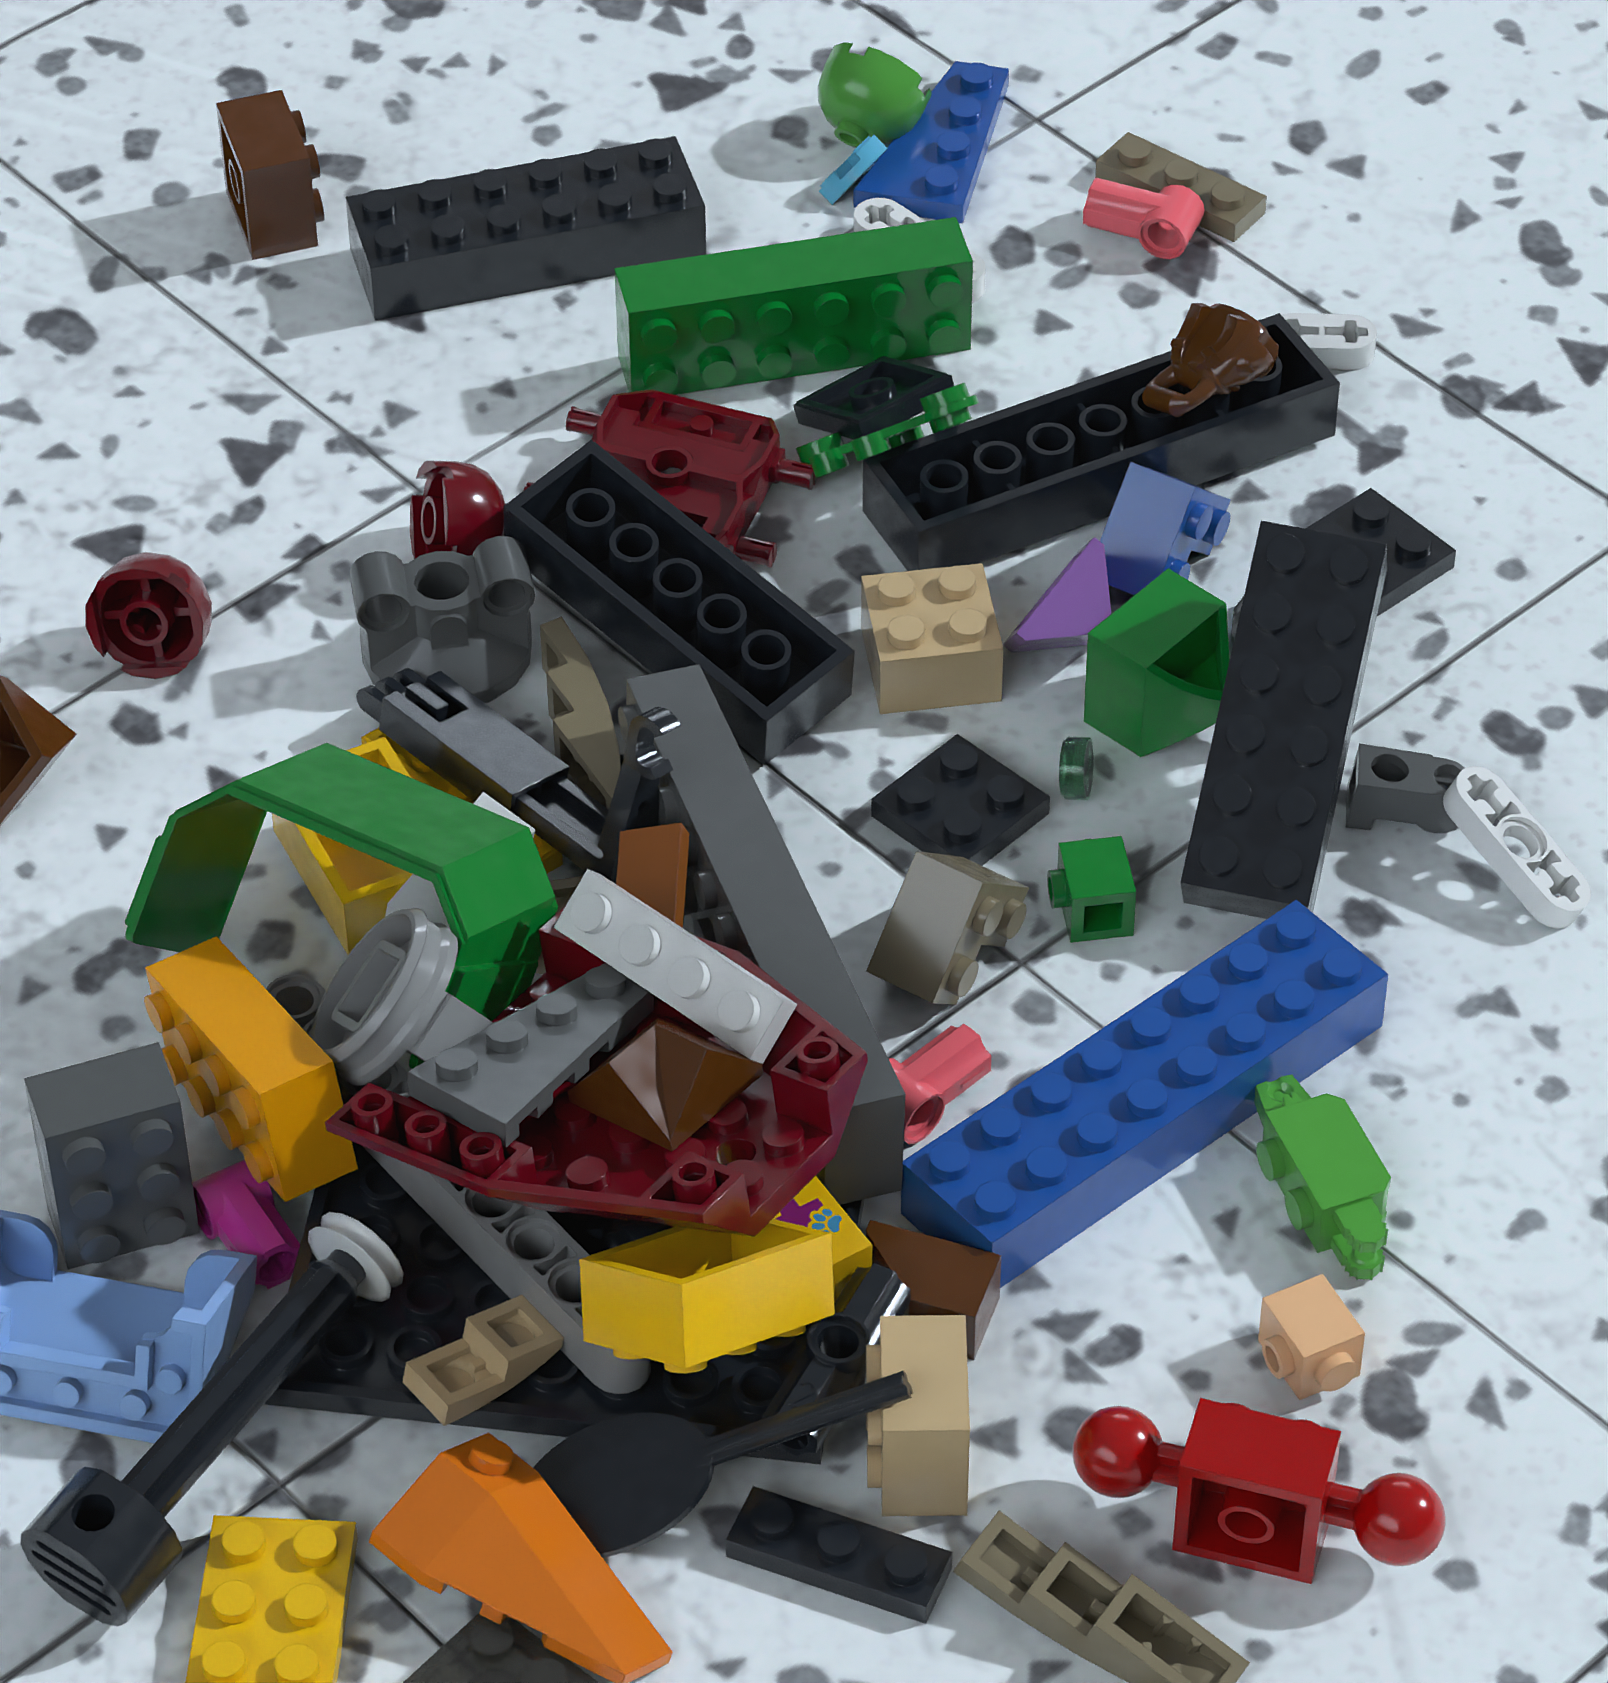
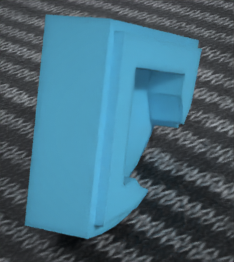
[819,135,888,205]

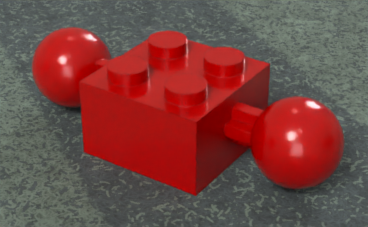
[1072,1398,1446,1584]

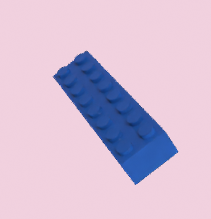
[901,900,1388,1288]

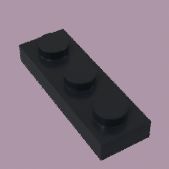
[725,1486,953,1624]

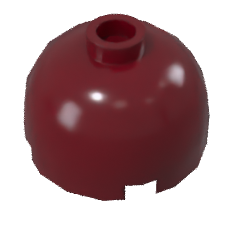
[410,461,507,559]
[85,552,212,679]

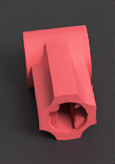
[1083,178,1205,259]
[888,1024,992,1144]

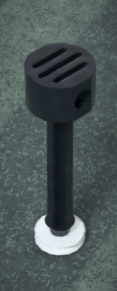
[20,1212,404,1627]

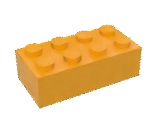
[144,936,358,1202]

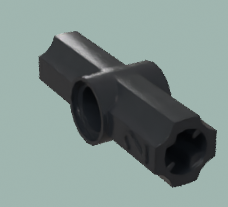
[761,1263,911,1457]

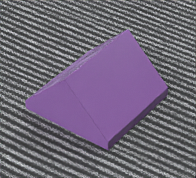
[1002,537,1111,652]

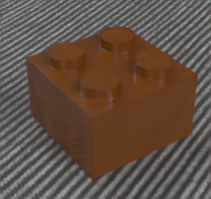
[216,90,325,260]

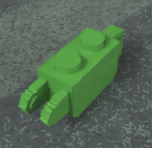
[1254,1075,1391,1280]

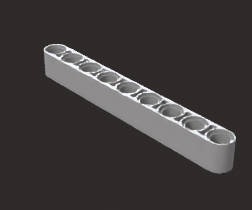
[266,974,651,1394]

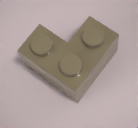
[866,851,1029,1005]

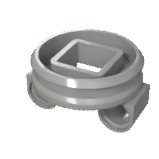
[311,908,493,1086]

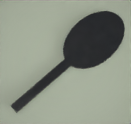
[533,1371,913,1557]

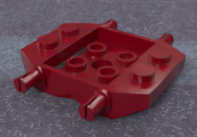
[523,389,817,568]

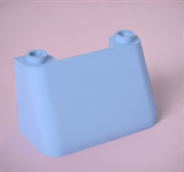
[0,1210,257,1443]

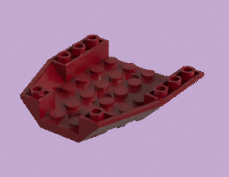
[325,907,868,1237]

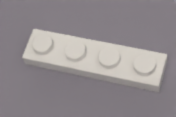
[554,869,797,1064]

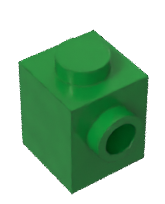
[1047,836,1136,943]

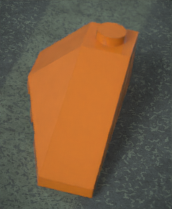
[369,1432,673,1683]

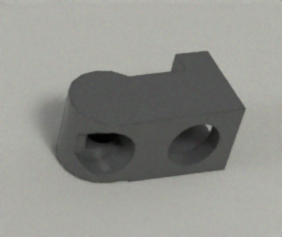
[1345,743,1465,833]

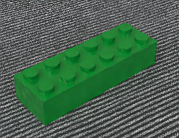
[614,217,973,395]

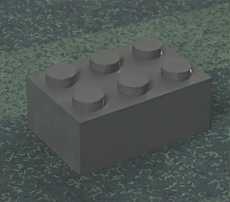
[24,1042,200,1270]

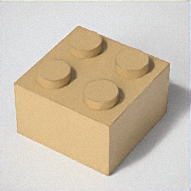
[861,563,1003,714]
[866,1315,970,1516]

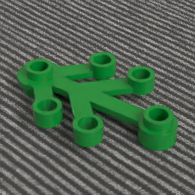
[795,382,979,478]

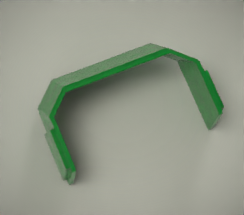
[125,743,558,1069]

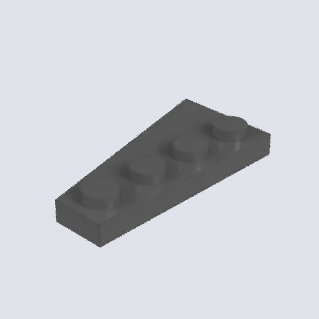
[408,963,654,1148]

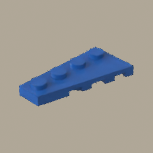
[853,61,1009,224]

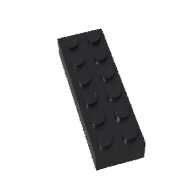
[346,136,706,321]
[503,439,855,765]
[1180,521,1387,919]

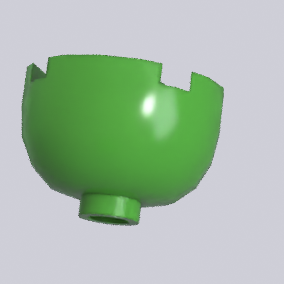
[817,42,932,148]

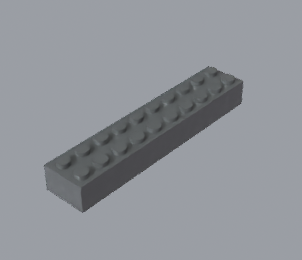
[618,664,906,1205]

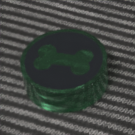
[1059,737,1094,800]

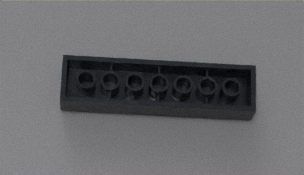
[862,313,1340,571]

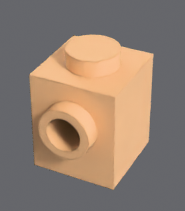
[1258,1274,1365,1400]

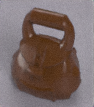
[1142,303,1279,417]

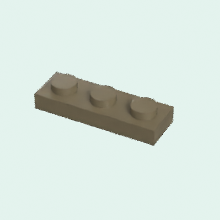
[1095,132,1267,242]

